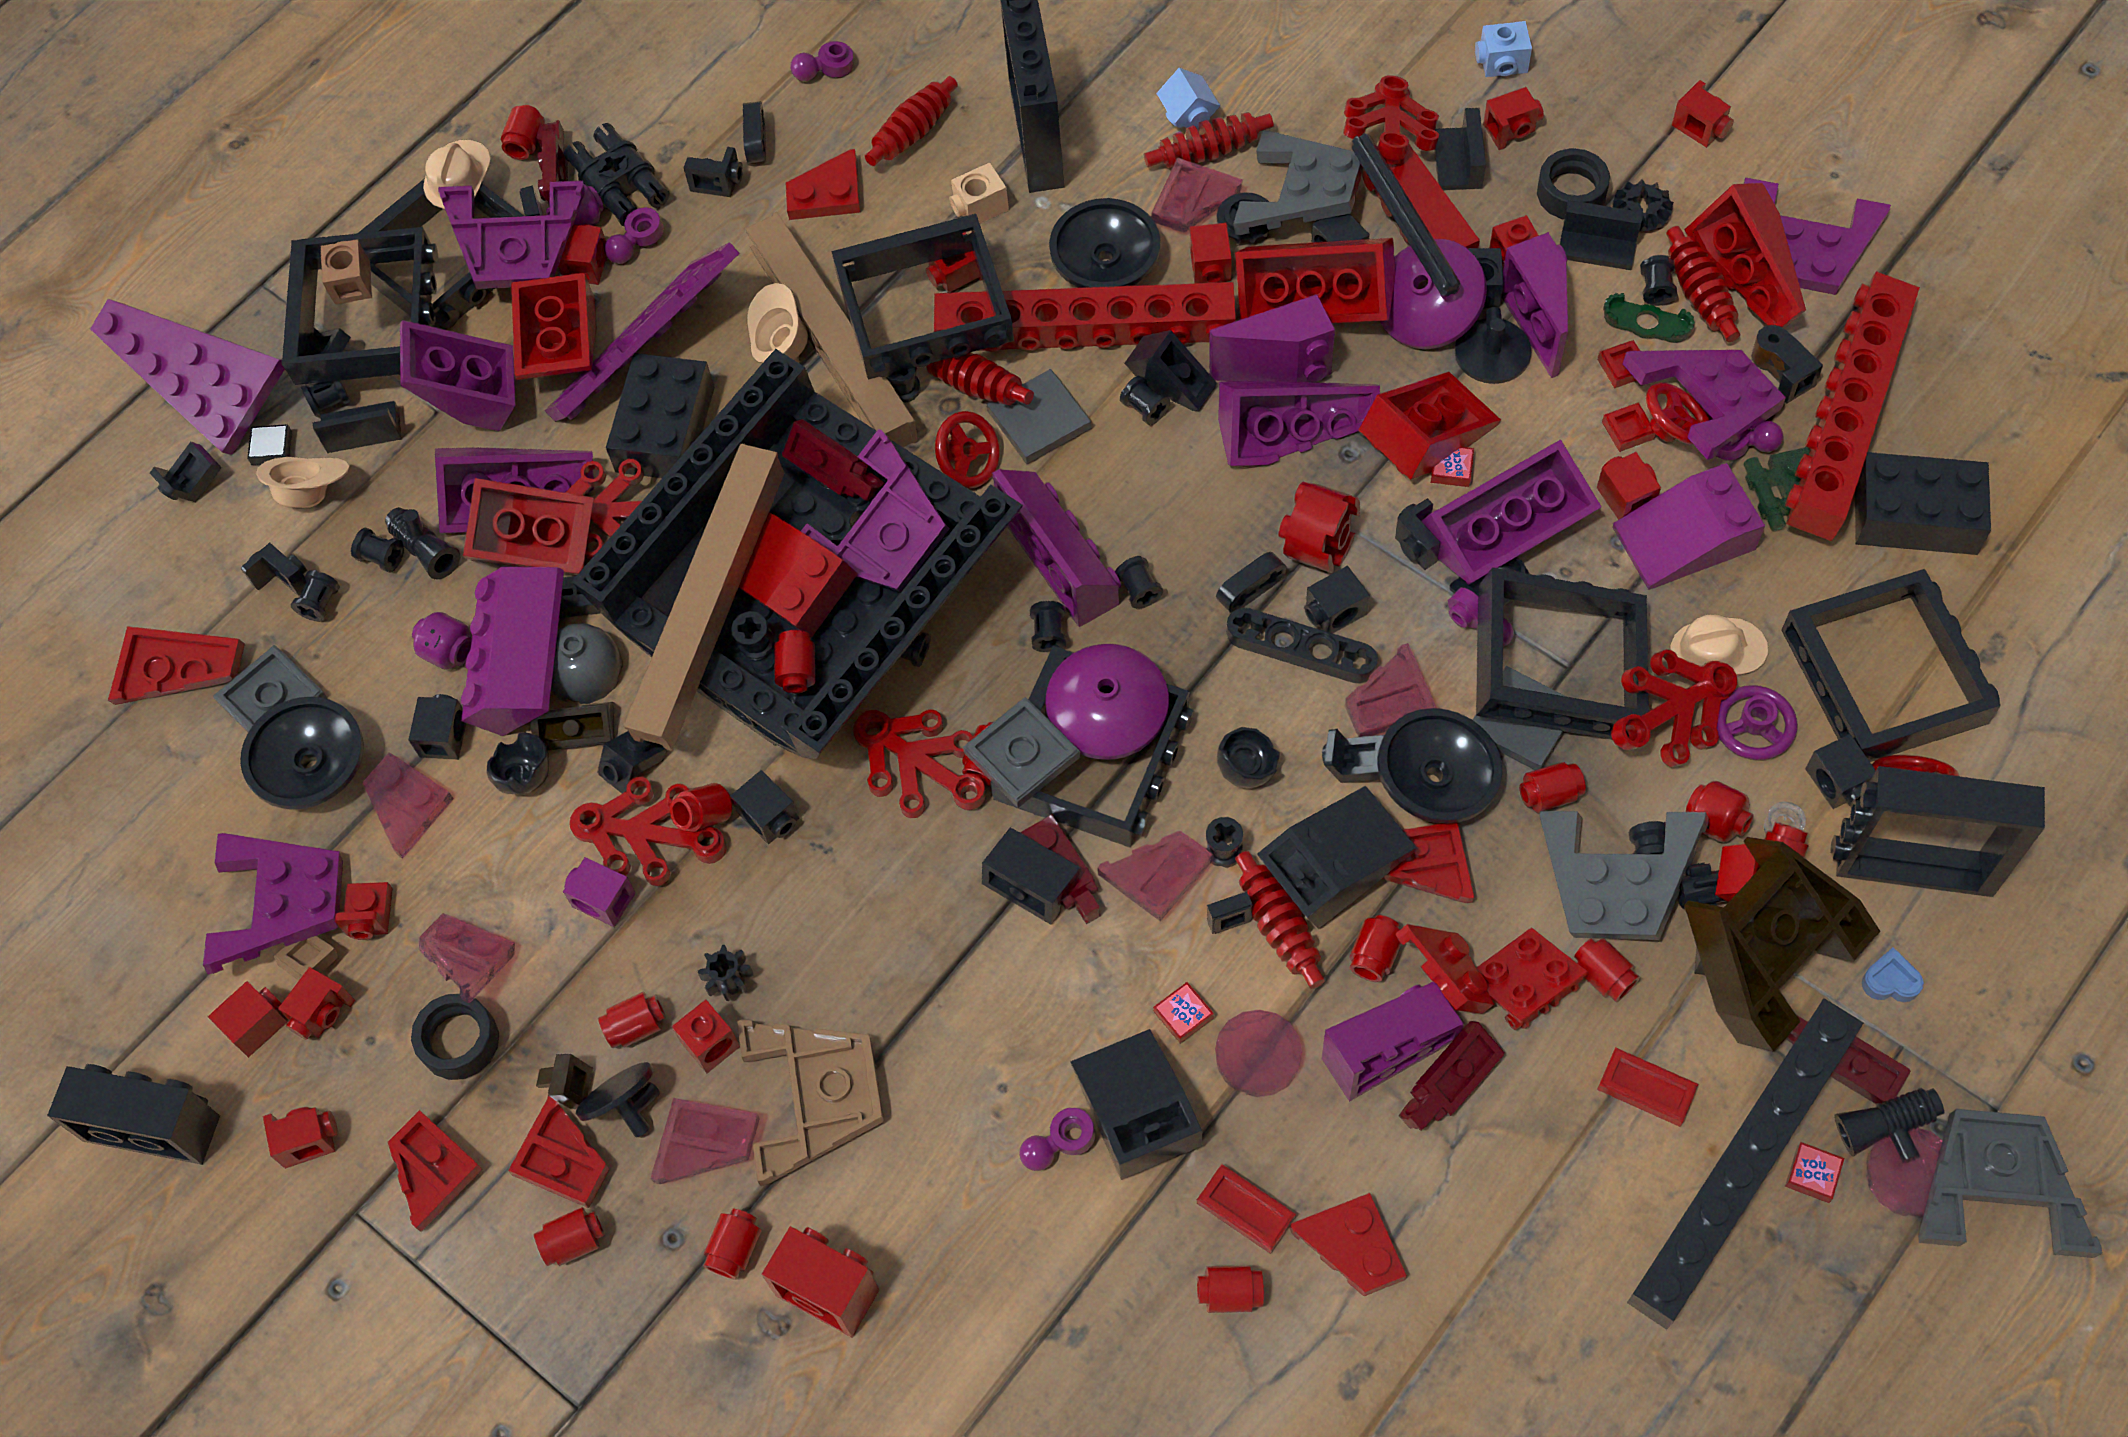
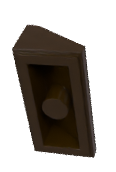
[530,702,615,750]

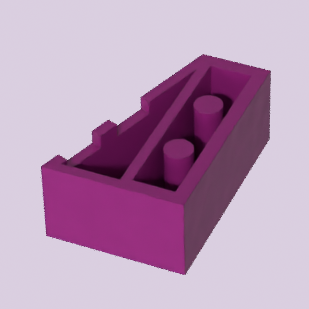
[1321,982,1463,1102]

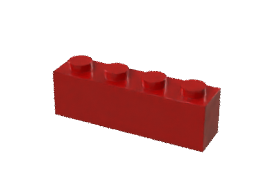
[1362,144,1480,249]

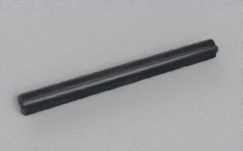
[1352,133,1460,297]

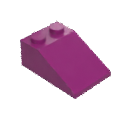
[1501,232,1568,378]
[1209,295,1335,382]
[400,320,515,431]
[1612,463,1765,590]

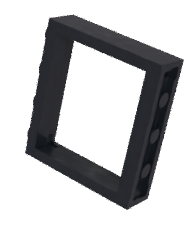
[1000,0,1064,193]
[357,178,524,330]
[831,214,1014,380]
[282,227,438,385]
[1476,567,1649,739]
[1781,569,2001,762]
[990,646,1194,848]
[1830,766,2045,897]

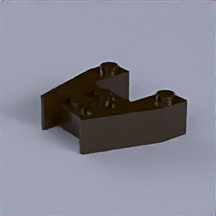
[1684,837,1880,1052]

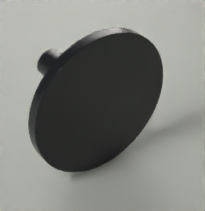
[1455,307,1531,384]
[576,1062,660,1138]

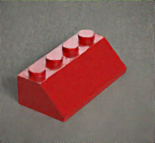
[1235,238,1395,323]

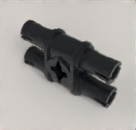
[563,123,670,227]

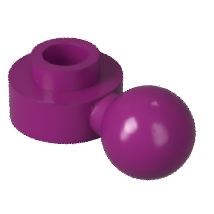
[790,41,853,81]
[604,207,664,264]
[1716,421,1783,460]
[1448,588,1514,647]
[1019,1108,1096,1171]

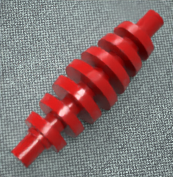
[865,76,958,166]
[1144,112,1274,168]
[1666,226,1741,342]
[926,353,1034,405]
[1235,851,1325,989]

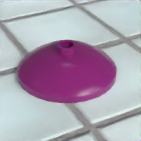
[1380,239,1487,349]
[1046,644,1169,759]

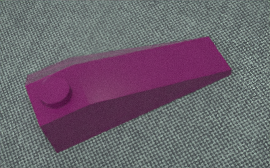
[1218,381,1380,466]
[435,447,594,533]

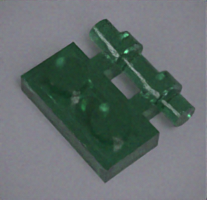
[1743,447,1810,531]

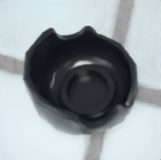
[1217,727,1280,789]
[487,732,549,794]

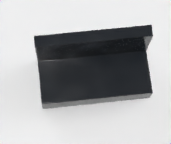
[1434,108,1486,190]
[1559,200,1643,270]
[312,401,402,453]
[982,827,1080,925]

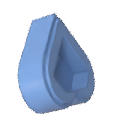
[1862,947,1924,1002]

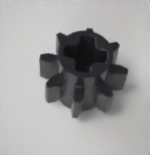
[1677,862,1725,909]
[698,945,754,1001]

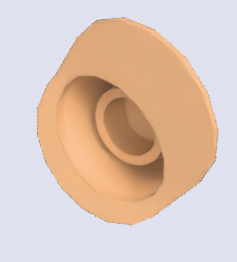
[423,140,491,209]
[747,283,808,363]
[256,457,349,508]
[1670,615,1768,675]

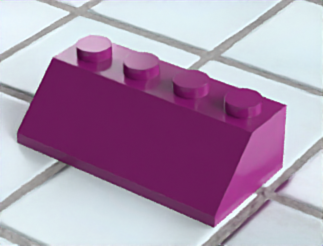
[1421,439,1602,584]
[992,469,1121,627]
[461,567,564,736]

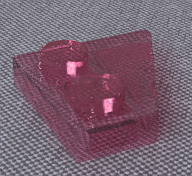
[1345,643,1437,737]
[362,752,453,859]
[419,913,515,1004]
[651,1098,760,1184]

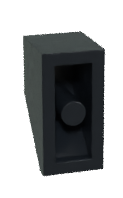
[1124,330,1217,411]

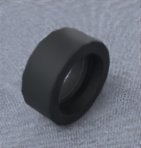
[1537,148,1610,219]
[411,994,499,1080]

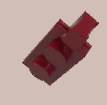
[536,120,568,203]
[782,419,885,501]
[1020,814,1101,924]
[1786,1015,1911,1104]
[1398,1021,1505,1131]

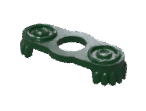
[1603,293,1695,343]

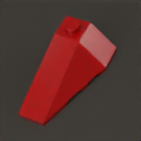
[1684,183,1806,329]

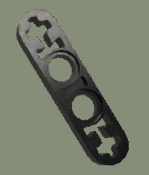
[1226,608,1378,684]

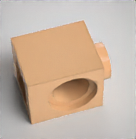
[949,162,1009,223]

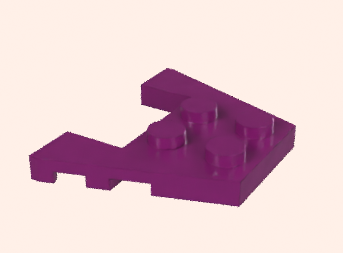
[1743,177,1891,295]
[438,181,585,289]
[1623,350,1786,460]
[801,429,949,592]
[203,833,343,974]

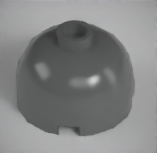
[551,623,623,704]

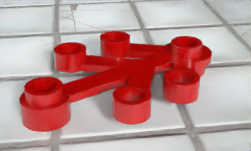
[1343,75,1439,165]
[565,459,644,560]
[1611,649,1737,767]
[853,709,986,818]
[569,777,727,886]

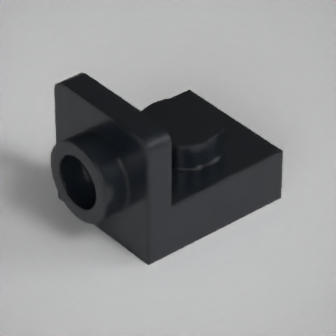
[683,147,743,197]

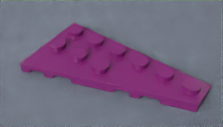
[545,242,740,422]
[90,299,285,455]

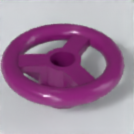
[1717,685,1798,760]

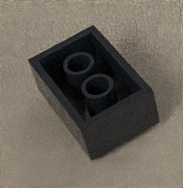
[606,353,715,478]
[1855,452,1991,555]
[47,1064,220,1165]

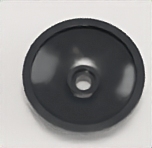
[1049,198,1160,288]
[240,697,364,809]
[1377,708,1502,824]

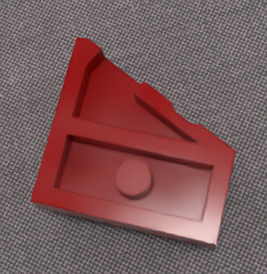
[786,149,861,220]
[1382,823,1474,903]
[1396,924,1494,1014]
[508,1096,609,1208]
[388,1110,483,1232]
[1290,1193,1407,1296]

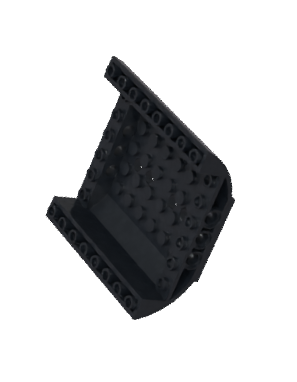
[572,348,1023,759]

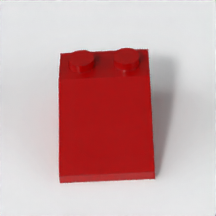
[511,273,596,380]
[1358,372,1501,480]
[463,478,594,574]
[739,512,858,638]

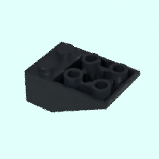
[1257,786,1418,929]
[1070,1029,1202,1180]

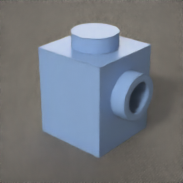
[1475,21,1532,77]
[1156,68,1220,131]

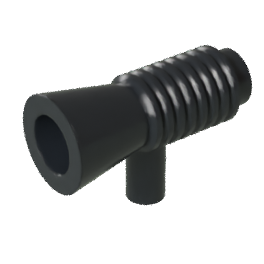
[385,507,461,580]
[1834,1088,1945,1163]

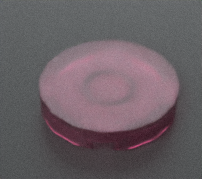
[1215,1009,1302,1097]
[1866,1128,1943,1218]

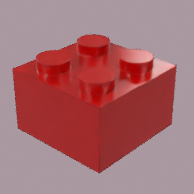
[761,1226,879,1338]

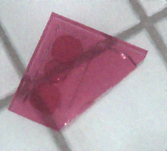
[1151,158,1243,233]
[1097,831,1213,921]

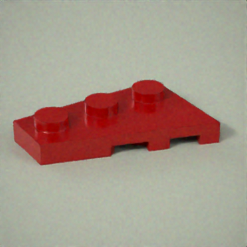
[108,626,245,705]

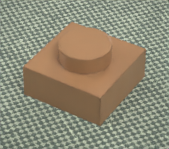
[274,936,338,980]

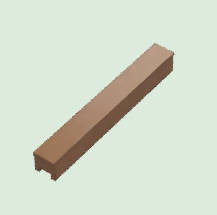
[745,212,919,447]
[623,444,785,751]

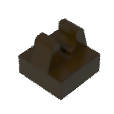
[536,1054,593,1109]

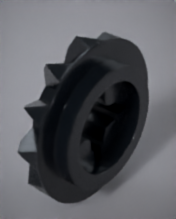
[1612,179,1674,231]
[1217,192,1270,244]

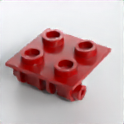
[1476,927,1588,1030]

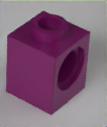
[563,857,636,927]

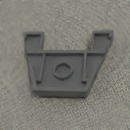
[1233,131,1363,235]
[1540,811,1709,940]
[1918,1109,2102,1258]

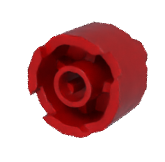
[1278,481,1360,573]

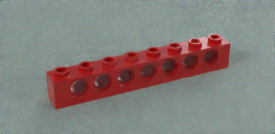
[1785,271,1920,541]
[934,282,1236,352]

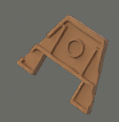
[737,1020,884,1186]

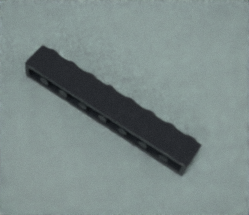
[1627,998,1864,1330]

